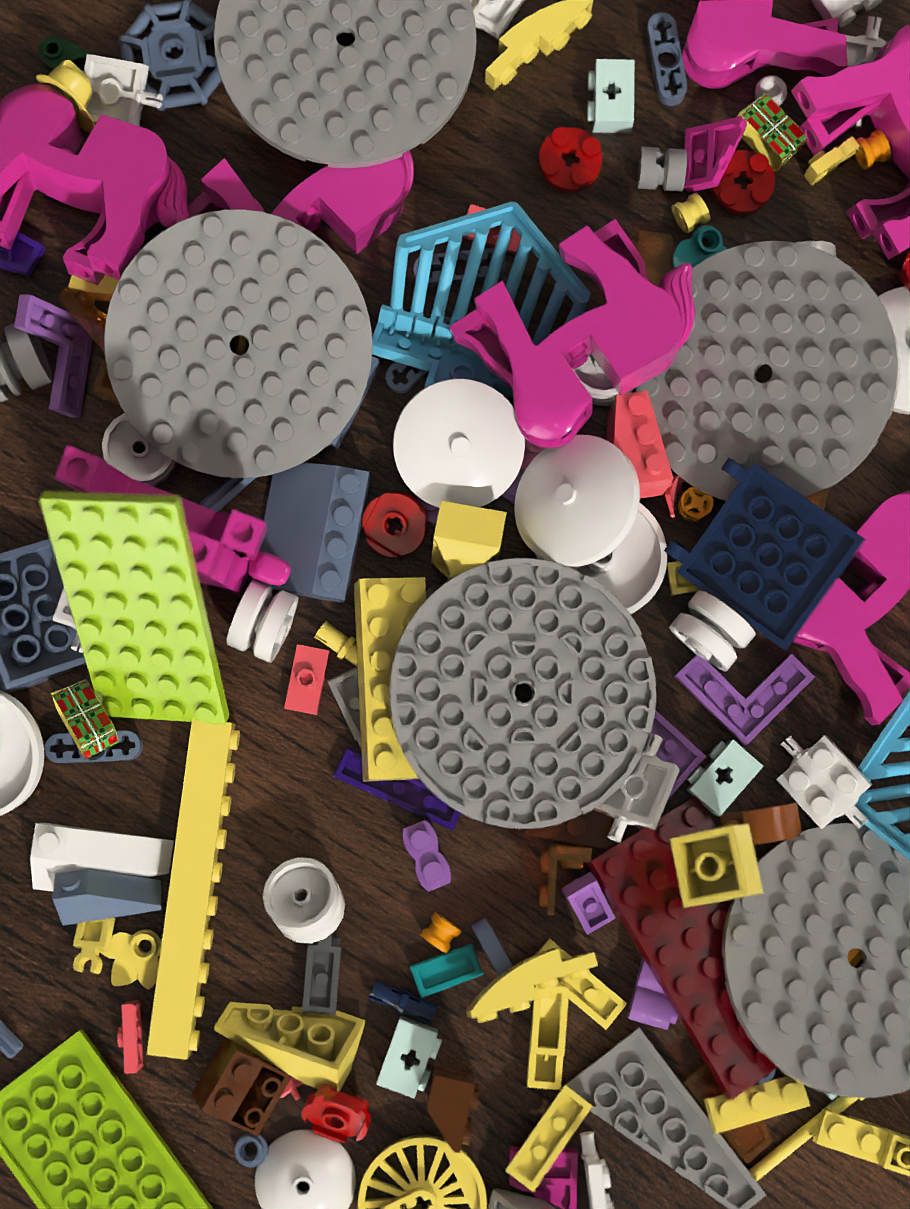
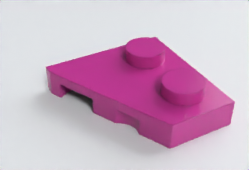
[684,116,747,193]
[509,1146,578,1209]

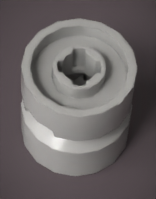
[637,146,687,191]

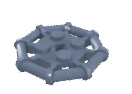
[117,0,222,111]

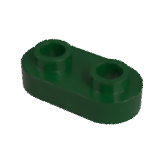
[38,36,92,71]

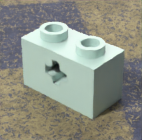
[587,59,635,133]
[686,740,763,816]
[376,1015,442,1098]

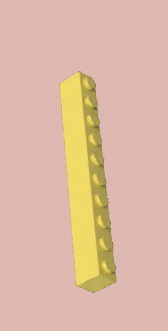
[147,719,240,1060]

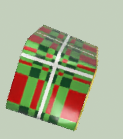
[737,93,807,171]
[51,679,119,759]

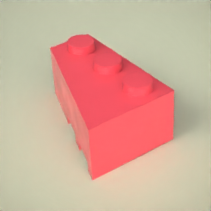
[606,391,674,498]

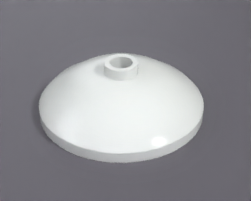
[255,1129,356,1209]

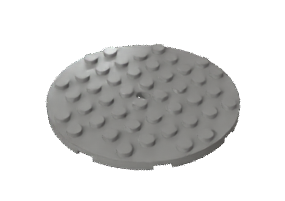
[214,0,476,168]
[104,210,372,478]
[635,241,900,501]
[389,558,656,829]
[722,823,910,1098]

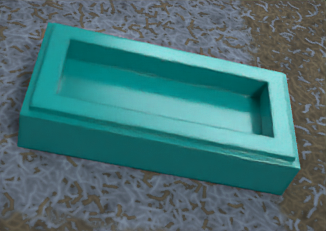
[410,942,484,998]

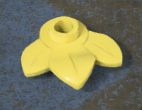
[100,929,162,990]

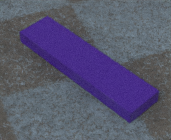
[333,746,461,831]

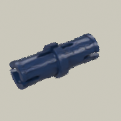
[368,979,438,1026]

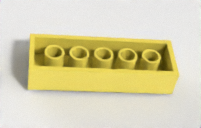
[354,577,426,782]

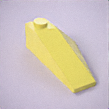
[214,1002,365,1092]

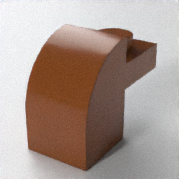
[720,802,802,845]

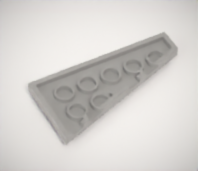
[561,1027,766,1209]

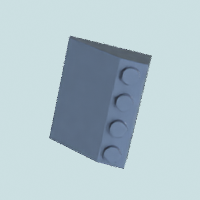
[252,463,371,604]
[0,538,86,694]

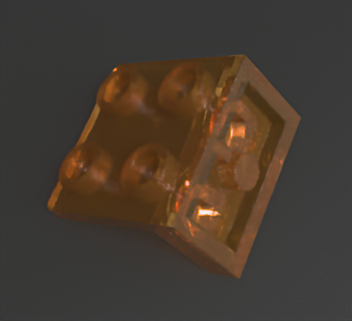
[538,844,592,915]

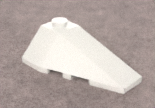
[30,823,175,891]

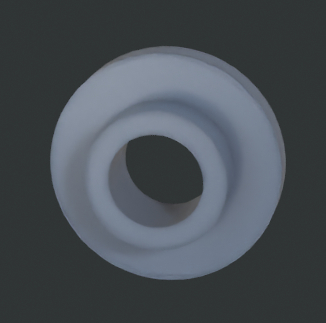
[234,1132,268,1167]

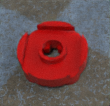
[538,127,602,193]
[710,150,775,216]
[362,491,429,557]
[302,1085,371,1142]

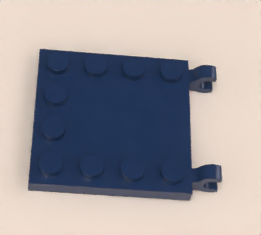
[664,458,867,650]

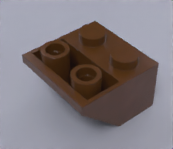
[191,1037,292,1136]
[427,1065,480,1153]

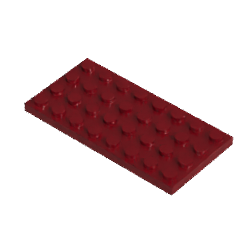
[587,796,778,1099]

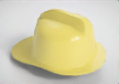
[36,60,95,133]

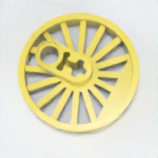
[358,1135,487,1209]

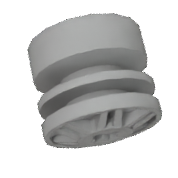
[0,322,54,402]

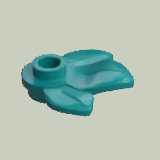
[672,226,727,268]

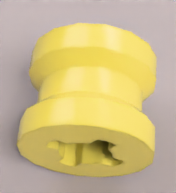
[672,193,710,233]

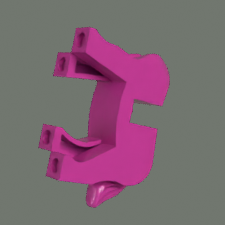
[682,0,848,89]
[791,24,910,260]
[0,83,189,285]
[187,150,414,254]
[449,219,695,448]
[55,446,291,595]
[793,491,910,725]

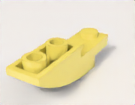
[485,0,593,90]
[466,948,598,1023]
[812,1108,910,1176]

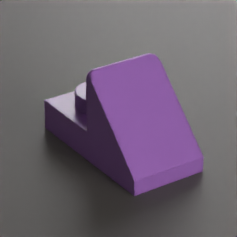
[562,871,615,935]

